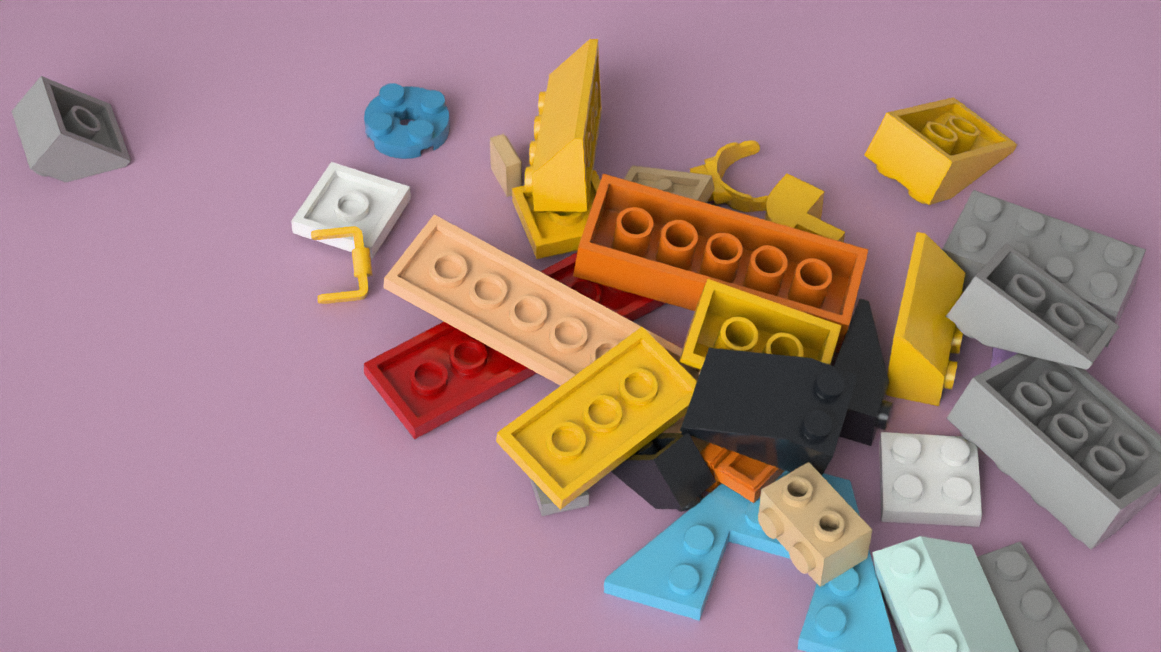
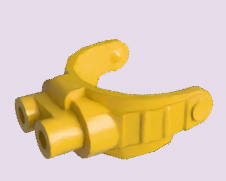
[689,140,768,212]

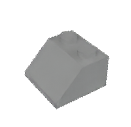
[12,76,131,182]

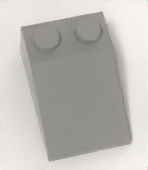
[946,243,1120,370]

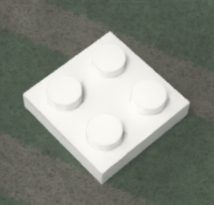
[291,162,411,259]
[879,432,982,527]

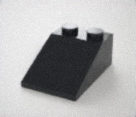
[680,348,858,475]

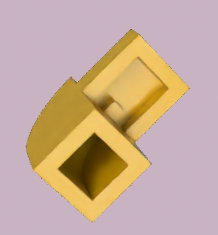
[765,173,845,242]

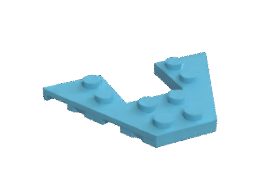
[604,471,897,652]

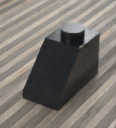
[611,432,716,512]

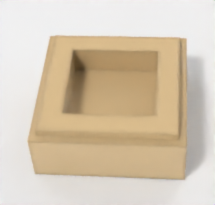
[490,134,522,197]

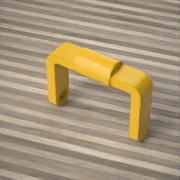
[311,226,373,304]

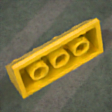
[525,39,602,212]

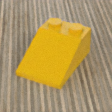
[864,97,1018,205]

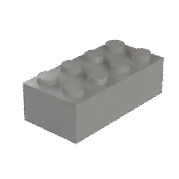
[942,190,1146,347]

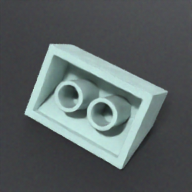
[872,536,1019,652]

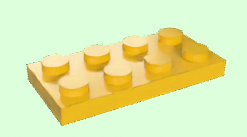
[496,327,697,510]

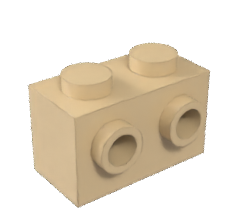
[758,462,872,587]

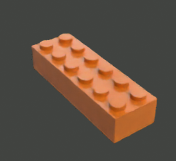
[573,174,868,353]

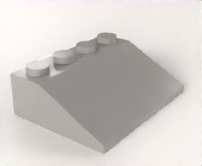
[947,353,1161,550]

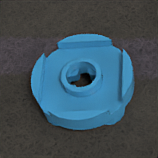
[364,83,450,159]

